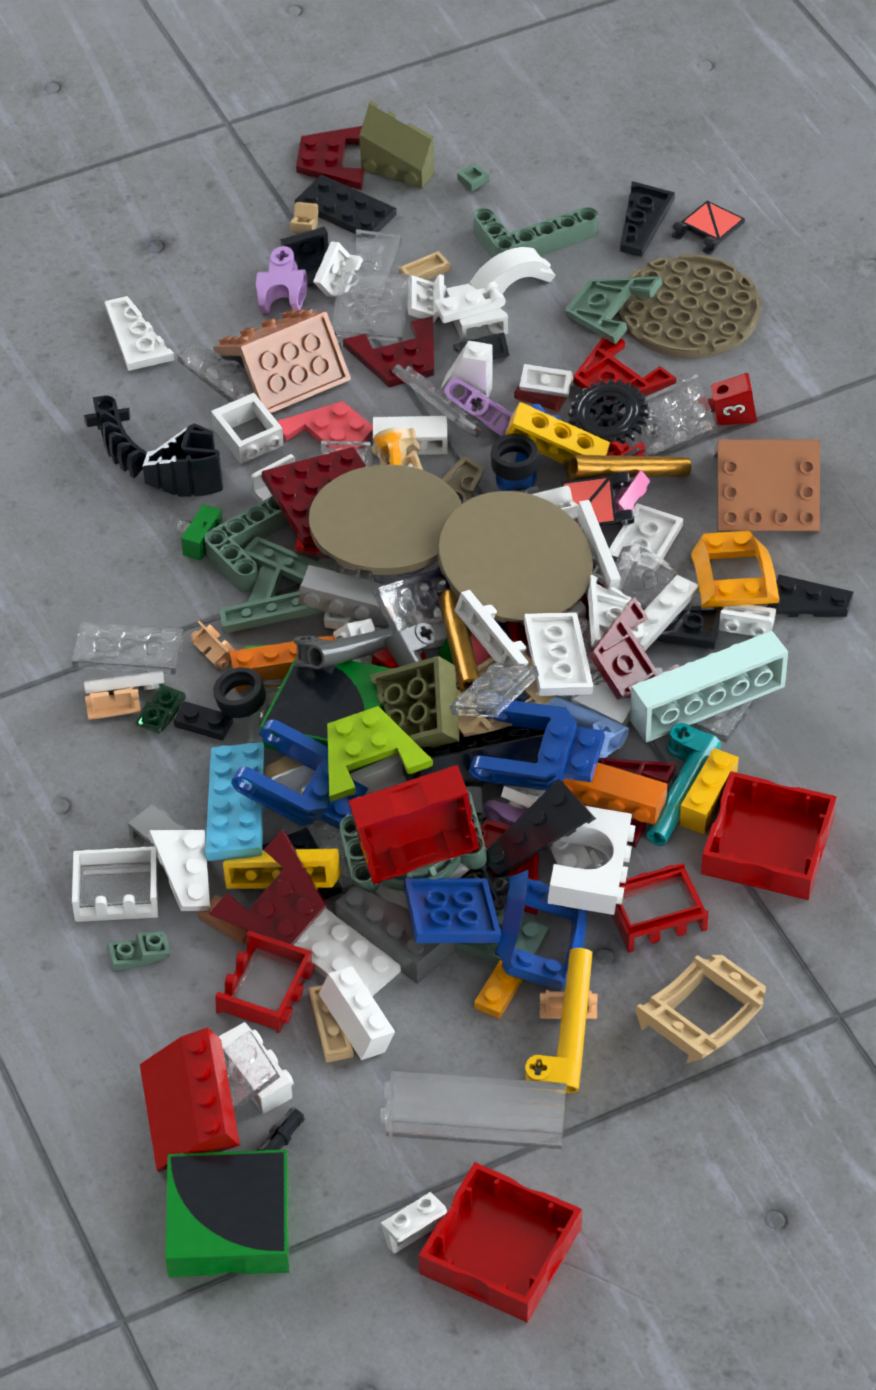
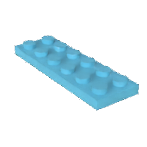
[205,742,266,861]

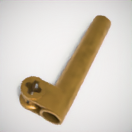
[562,455,691,481]
[439,590,481,694]

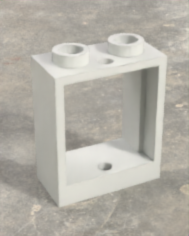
[211,393,284,464]

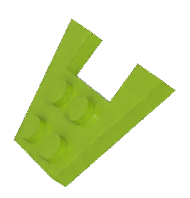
[327,706,433,802]

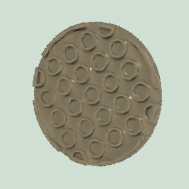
[618,254,761,358]
[309,465,462,575]
[438,491,593,625]

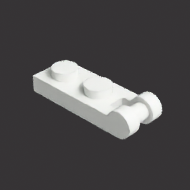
[435,282,506,323]

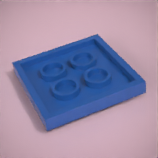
[403,878,501,943]

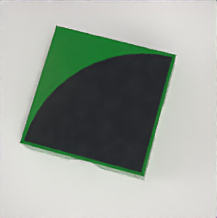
[260,656,391,769]
[165,1150,289,1277]

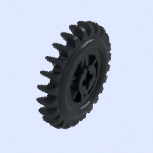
[568,379,649,444]

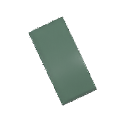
[107,931,170,971]

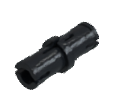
[256,1107,305,1151]

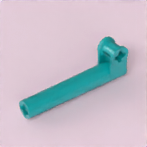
[646,723,721,846]

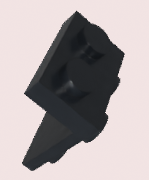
[281,227,329,287]

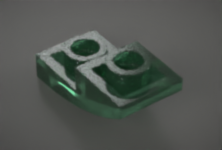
[136,684,186,734]

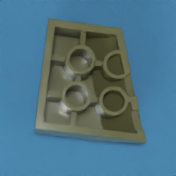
[360,101,434,189]
[370,656,459,747]

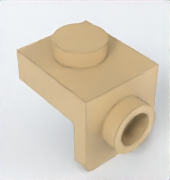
[289,202,318,235]

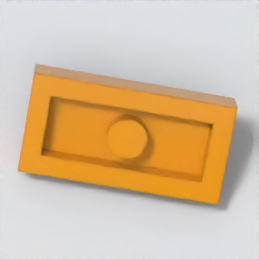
[474,960,524,1019]

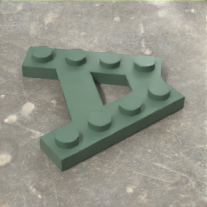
[220,536,336,634]

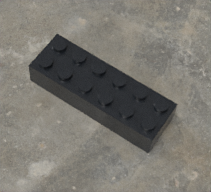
[413,726,545,787]

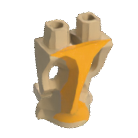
[371,428,423,470]

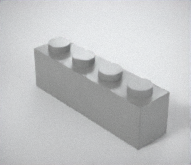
[298,565,409,627]

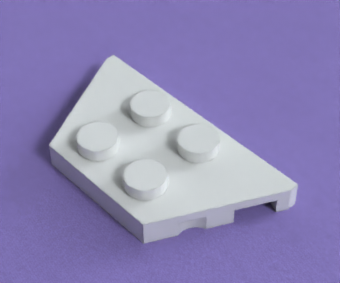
[587,575,644,647]

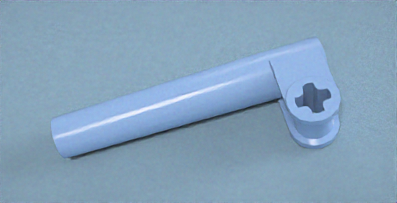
[505,677,629,758]

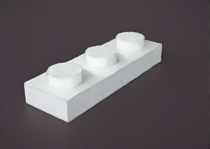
[84,671,164,694]

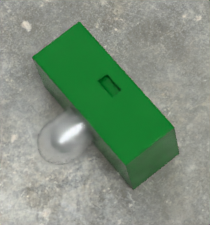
[176,504,223,561]

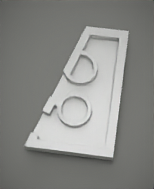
[148,830,210,911]

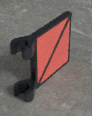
[672,200,745,254]
[561,472,635,527]

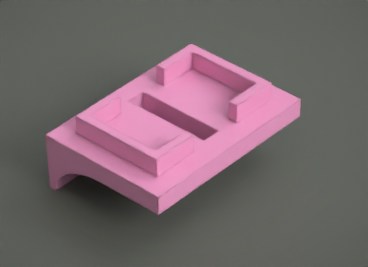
[614,470,650,513]

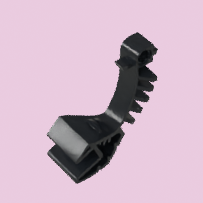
[84,395,223,497]

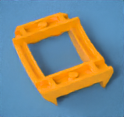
[691,531,779,608]

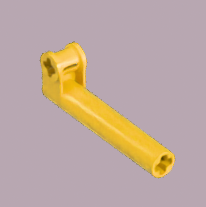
[525,948,593,1093]

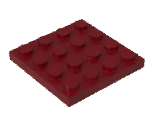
[261,447,367,545]

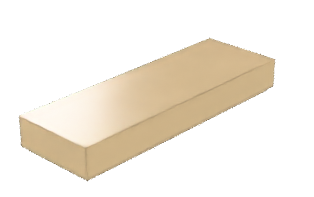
[308,985,354,1063]

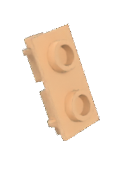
[191,621,236,670]
[85,687,141,720]
[540,990,597,1019]

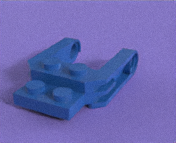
[469,698,605,791]
[231,720,369,830]

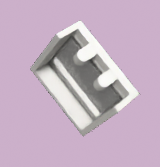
[72,847,159,922]

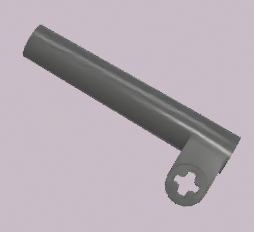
[384,622,462,736]
[294,624,412,669]

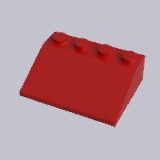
[139,1027,240,1172]

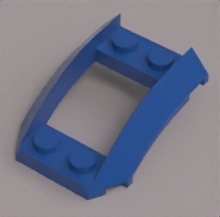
[495,869,588,991]

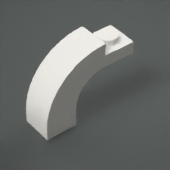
[470,247,556,294]

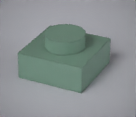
[457,163,489,191]

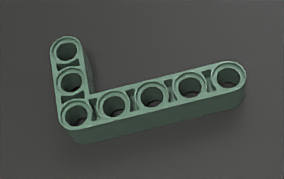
[473,207,598,258]
[205,496,290,592]

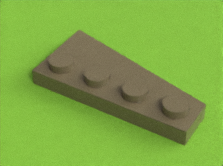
[442,455,485,504]

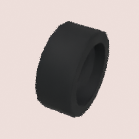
[491,434,538,481]
[213,667,266,718]

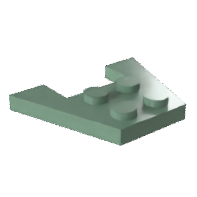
[565,276,663,344]

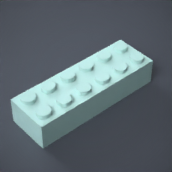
[630,631,788,743]

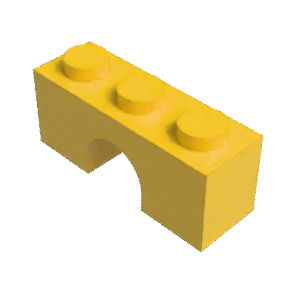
[679,748,739,835]

